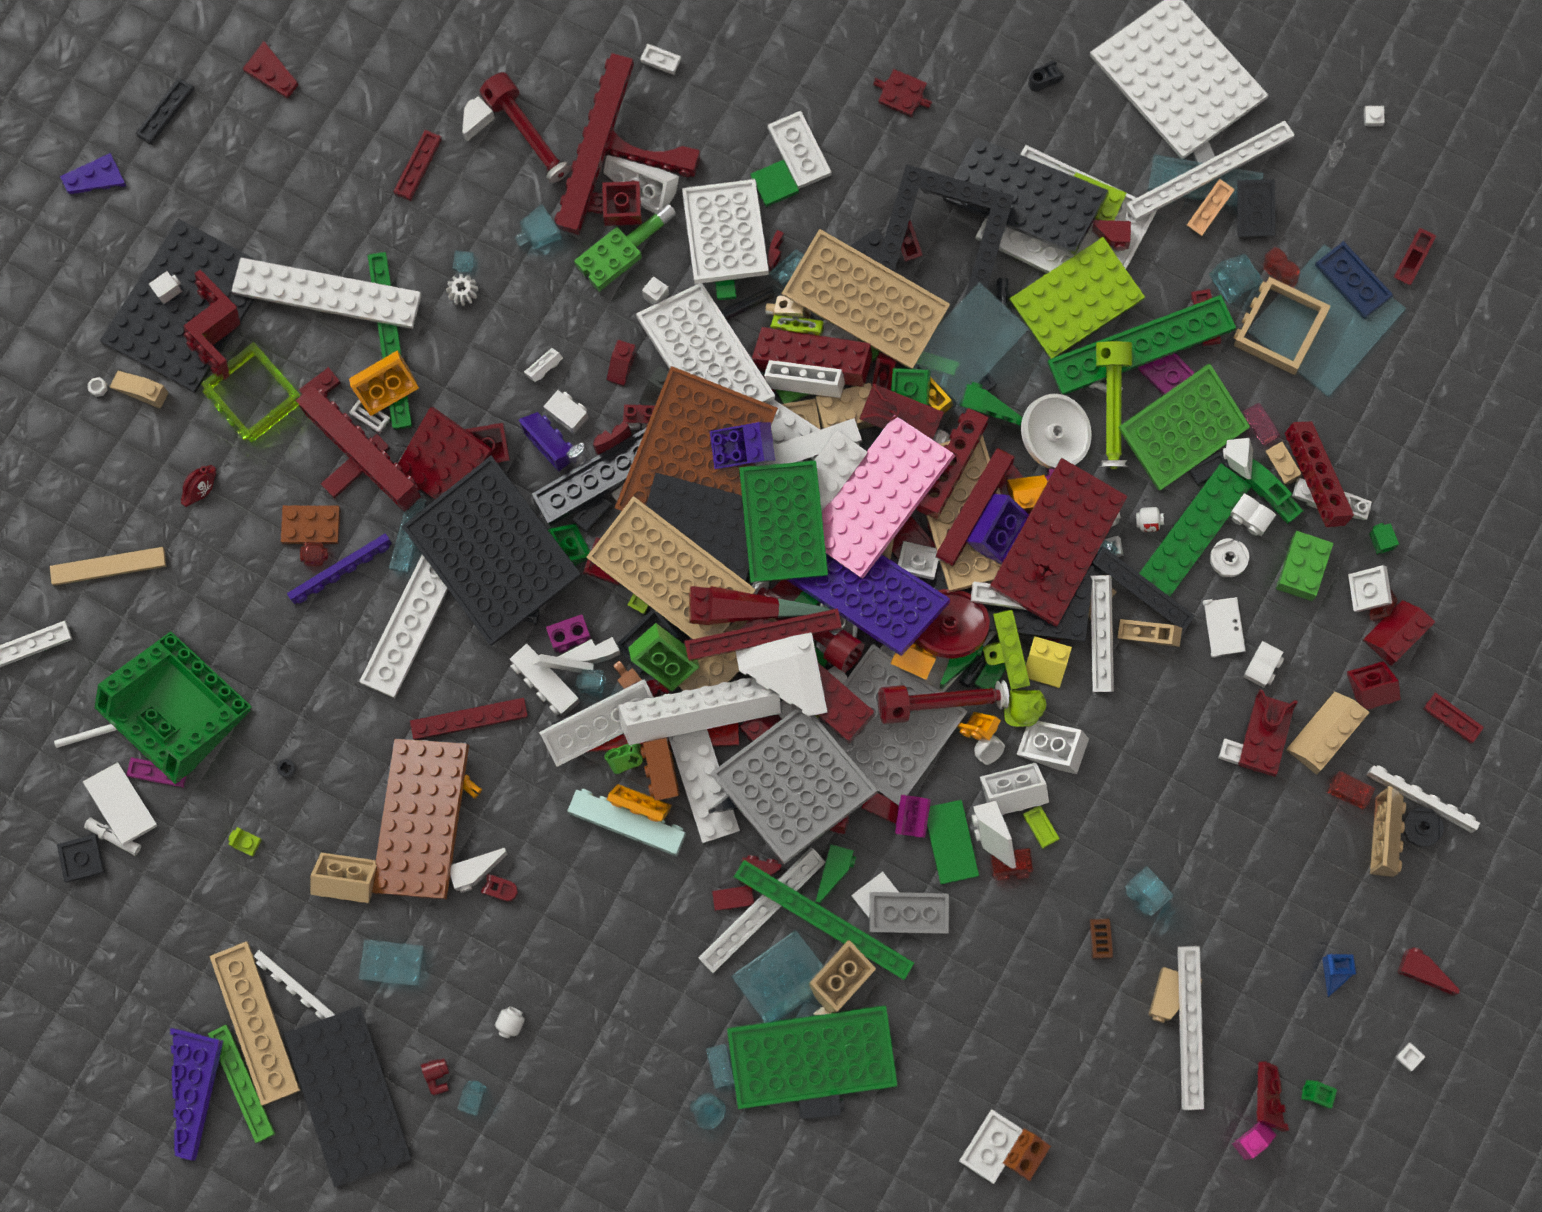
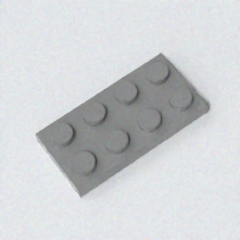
[869,892,949,934]

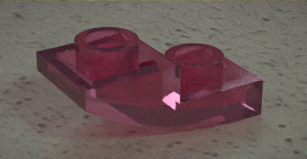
[1243,403,1280,446]

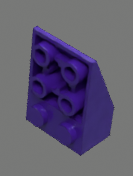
[710,422,775,469]

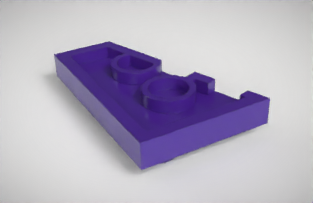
[60,153,126,194]

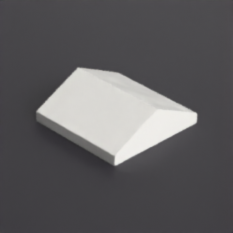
[898,541,939,580]

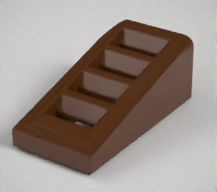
[1090,919,1113,959]

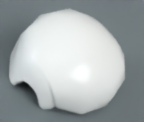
[974,735,1005,765]

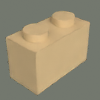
[1266,442,1302,487]

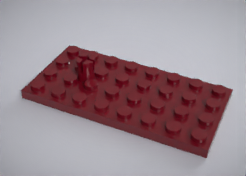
[989,458,1128,626]

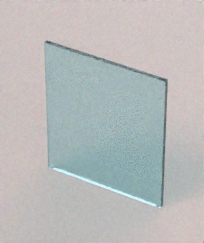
[1247,244,1406,397]

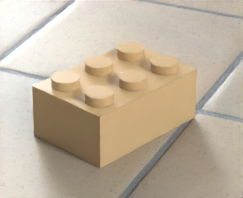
[816,383,875,430]

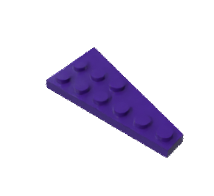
[170,1028,224,1160]

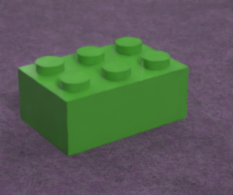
[1276,531,1333,601]
[628,623,699,691]

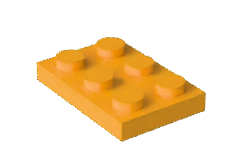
[607,784,672,822]

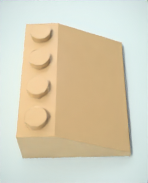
[1370,787,1406,877]

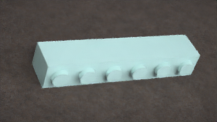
[567,789,686,857]

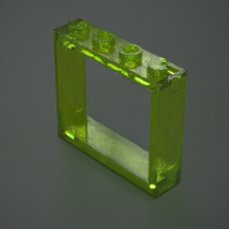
[201,342,301,443]

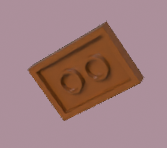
[281,505,341,544]

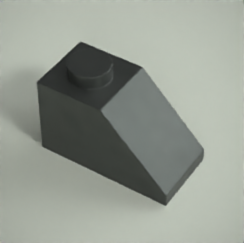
[639,366,669,406]

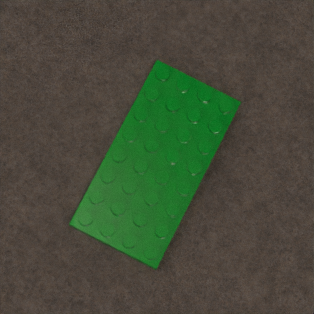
[727,1005,897,1109]

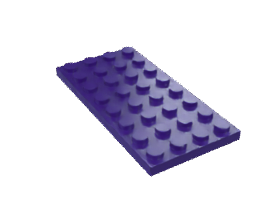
[787,554,950,656]

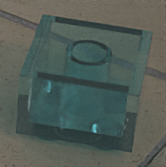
[1125,866,1174,916]

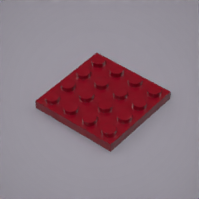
[398,407,493,499]

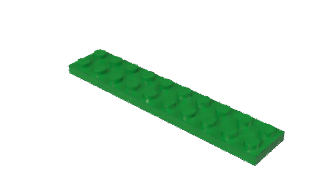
[1047,295,1236,395]

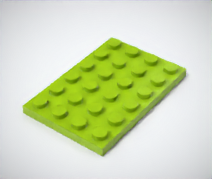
[1010,237,1145,359]

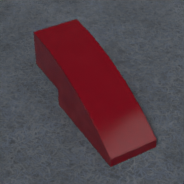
[1394,228,1436,285]

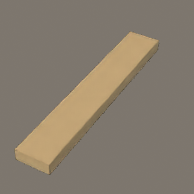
[50,547,167,586]

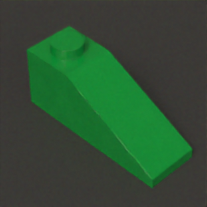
[939,645,984,689]
[816,845,856,905]

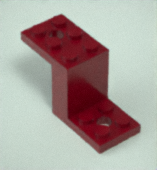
[183,269,240,380]

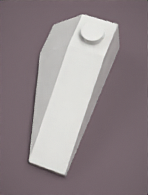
[603,155,679,213]

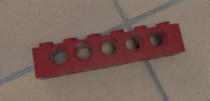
[917,408,989,520]
[1285,421,1354,527]

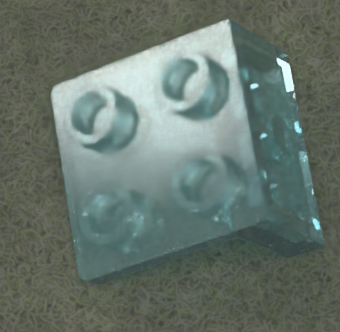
[1209,254,1263,304]

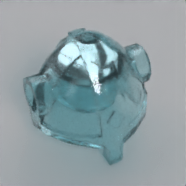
[690,1093,725,1130]

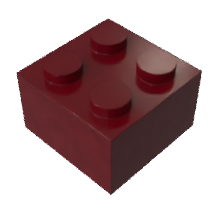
[602,181,642,226]

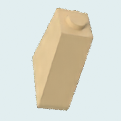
[1149,967,1202,1023]

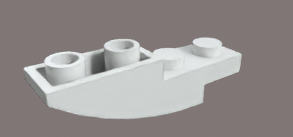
[1292,478,1372,520]

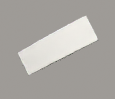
[558,637,621,664]

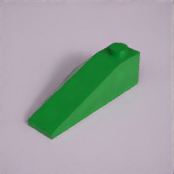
[960,382,1023,425]

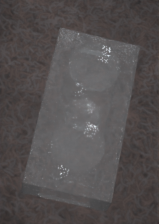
[566,442,592,469]

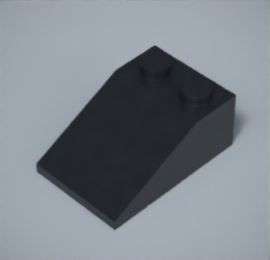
[616,609,688,674]

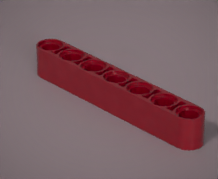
[935,448,1015,567]

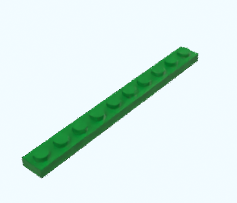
[367,252,412,430]
[734,860,914,980]

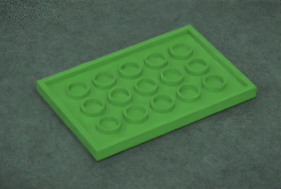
[1118,364,1250,490]

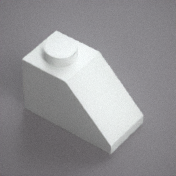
[462,96,495,141]
[1223,438,1253,479]

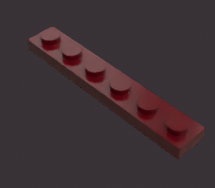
[410,698,528,740]

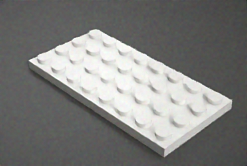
[636,283,775,403]

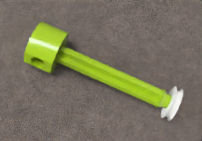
[1096,341,1132,469]

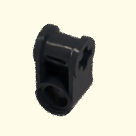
[1028,60,1065,92]

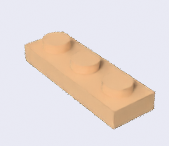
[1186,179,1235,236]

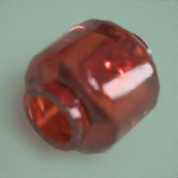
[300,542,328,567]

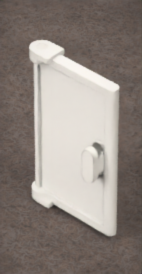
[1203,597,1246,658]

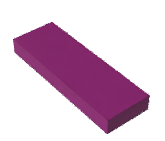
[126,757,187,788]

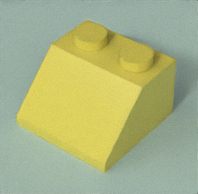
[1026,636,1072,688]

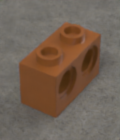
[1003,1129,1051,1181]

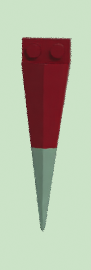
[689,586,831,625]

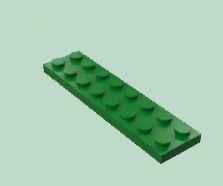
[1139,464,1251,597]

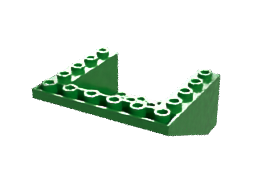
[94,631,252,784]

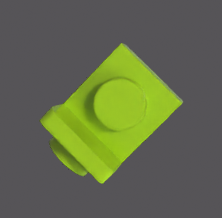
[228,827,262,857]

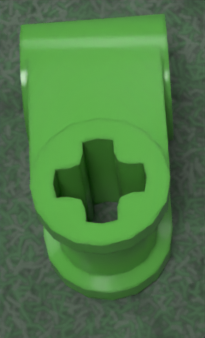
[604,743,643,774]

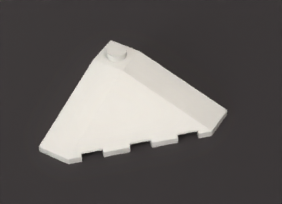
[736,632,827,717]

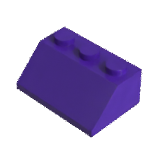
[518,412,576,472]
[966,494,1029,564]

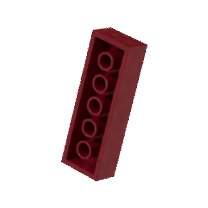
[752,327,873,387]

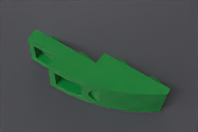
[1241,459,1303,524]

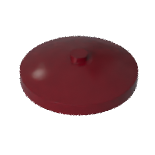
[916,589,990,658]

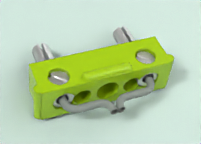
[770,315,824,336]

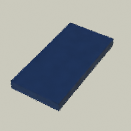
[1315,241,1393,319]

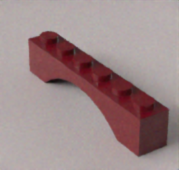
[605,130,701,177]

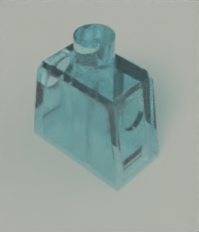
[514,204,562,249]

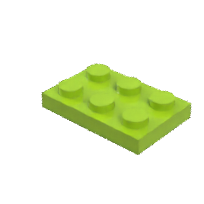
[1074,172,1127,221]

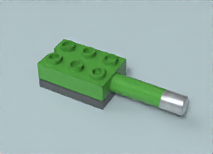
[574,204,676,295]

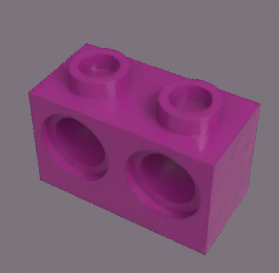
[546,614,591,653]

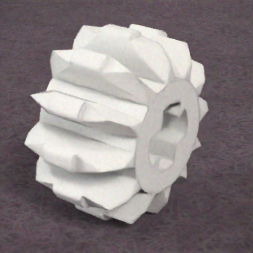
[446,273,478,306]

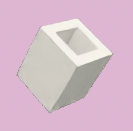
[149,271,182,304]
[642,276,669,305]

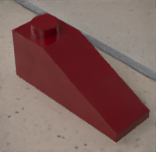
[1397,947,1460,996]

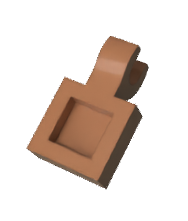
[613,661,642,689]

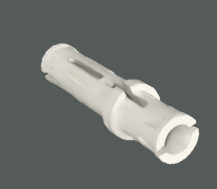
[84,817,141,856]

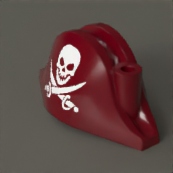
[181,465,217,507]

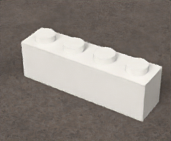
[764,360,845,398]
[510,644,580,717]

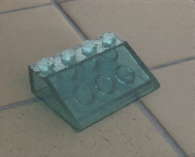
[731,930,824,1023]

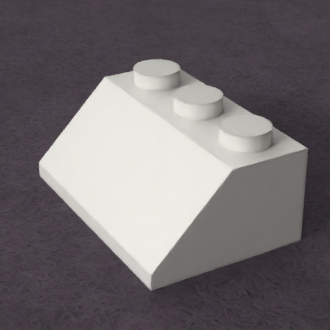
[980,763,1049,815]

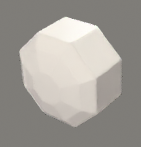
[88,377,108,397]

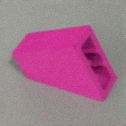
[1232,1122,1276,1160]

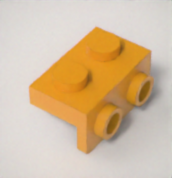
[957,712,1001,741]

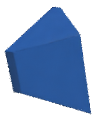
[1322,954,1356,997]

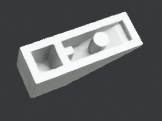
[450,848,508,893]

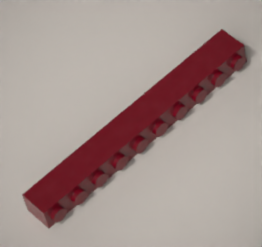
[554,53,634,235]

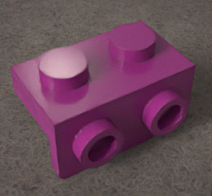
[895,795,931,838]

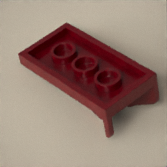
[859,383,944,440]
[1238,689,1298,777]

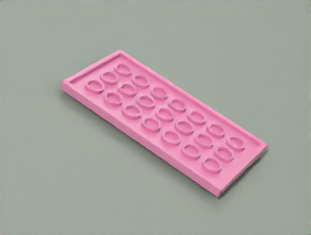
[822,415,955,579]

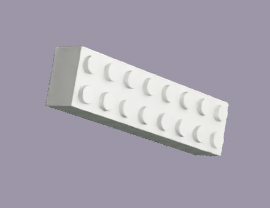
[618,677,781,745]

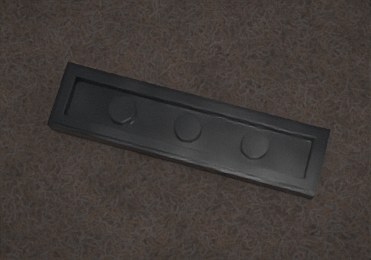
[135,78,195,145]

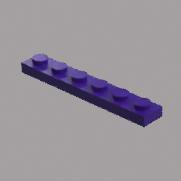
[287,533,392,604]

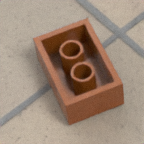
[640,737,680,801]

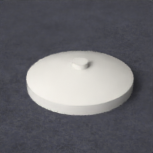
[1021,394,1092,469]

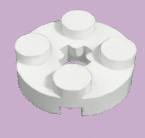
[1210,538,1249,577]

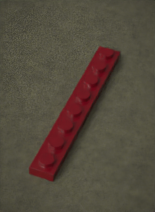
[685,608,842,661]

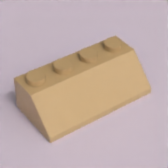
[1286,692,1369,775]

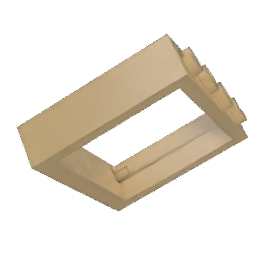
[1233,277,1331,375]

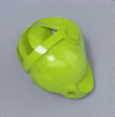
[1004,689,1047,727]

